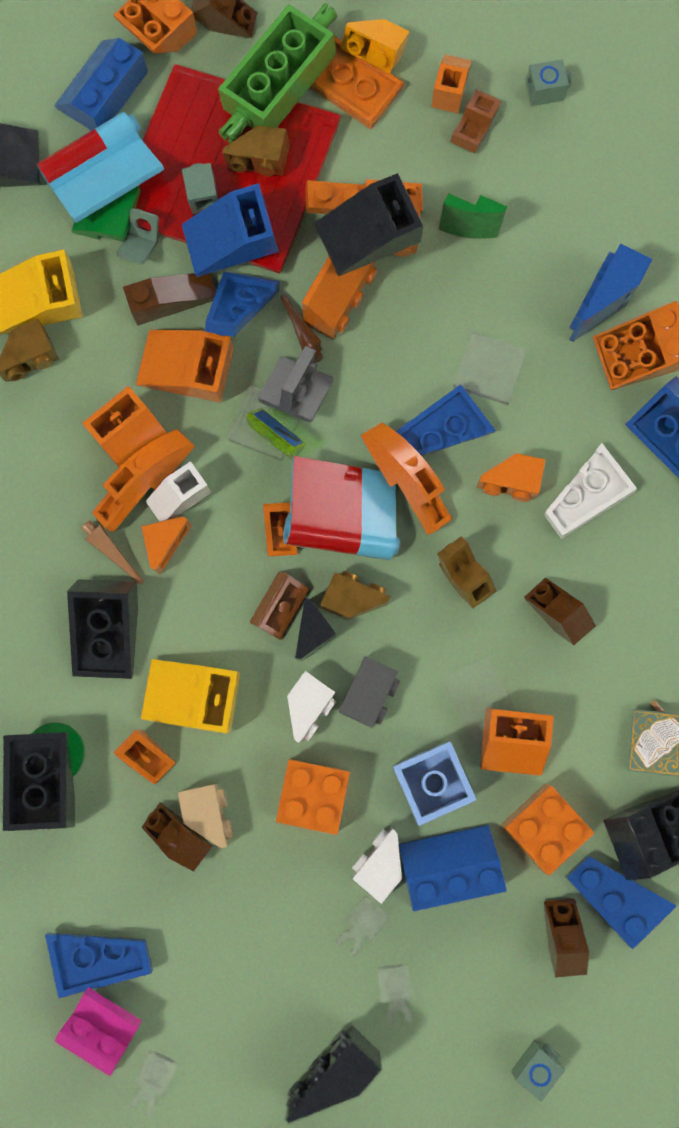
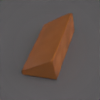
[250,572,310,640]

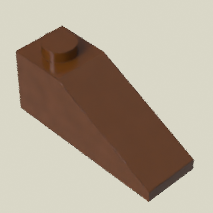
[123,273,217,326]

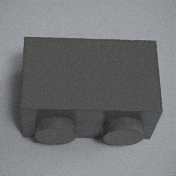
[339,656,400,728]

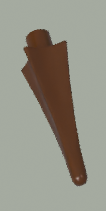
[281,294,323,363]

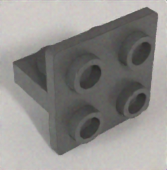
[258,346,334,423]

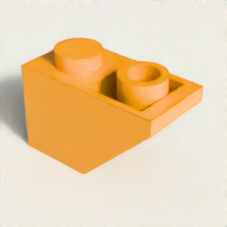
[340,19,410,74]

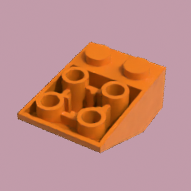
[592,300,679,390]
[136,330,234,403]

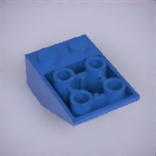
[182,183,279,277]
[569,243,653,342]

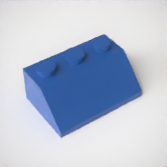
[54,38,148,131]
[625,376,679,478]
[398,825,507,912]

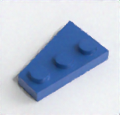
[205,271,280,337]
[396,384,496,456]
[565,855,677,949]
[45,933,153,998]

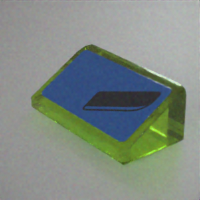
[246,408,306,460]

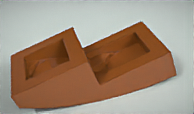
[450,89,502,154]

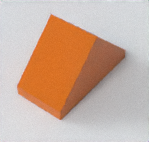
[263,502,297,557]
[141,516,192,574]
[113,730,176,785]

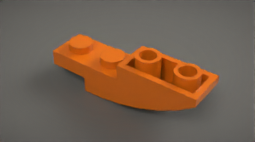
[306,179,423,214]
[360,422,452,535]
[92,429,195,533]

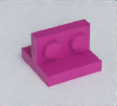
[54,987,142,1076]

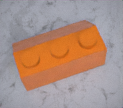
[302,256,378,340]

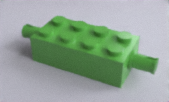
[218,3,337,144]

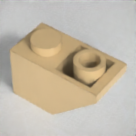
[178,783,234,848]

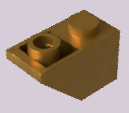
[223,125,290,176]
[0,319,59,382]
[320,571,391,620]

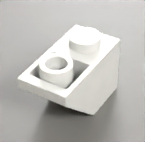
[146,461,212,522]
[287,671,337,743]
[352,827,402,904]

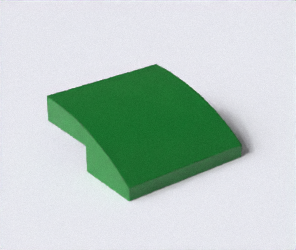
[71,185,141,242]
[439,193,507,239]

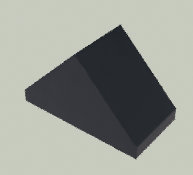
[295,598,336,661]

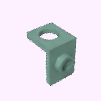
[117,208,159,265]

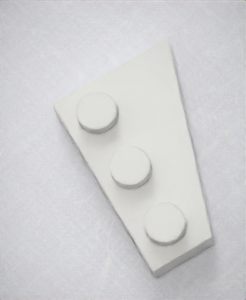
[544,443,637,539]

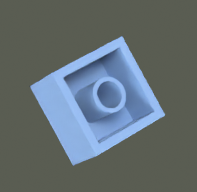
[392,741,476,826]

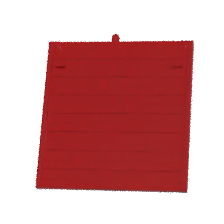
[135,64,341,274]

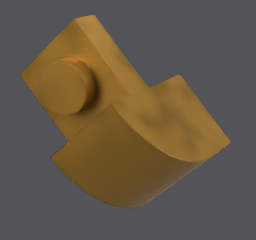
[437,536,496,609]

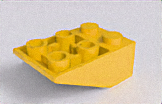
[0,250,83,335]
[141,659,241,734]

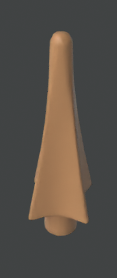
[81,520,143,584]

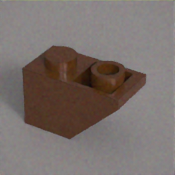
[190,0,258,38]
[524,577,596,646]
[142,802,212,872]
[544,898,589,978]

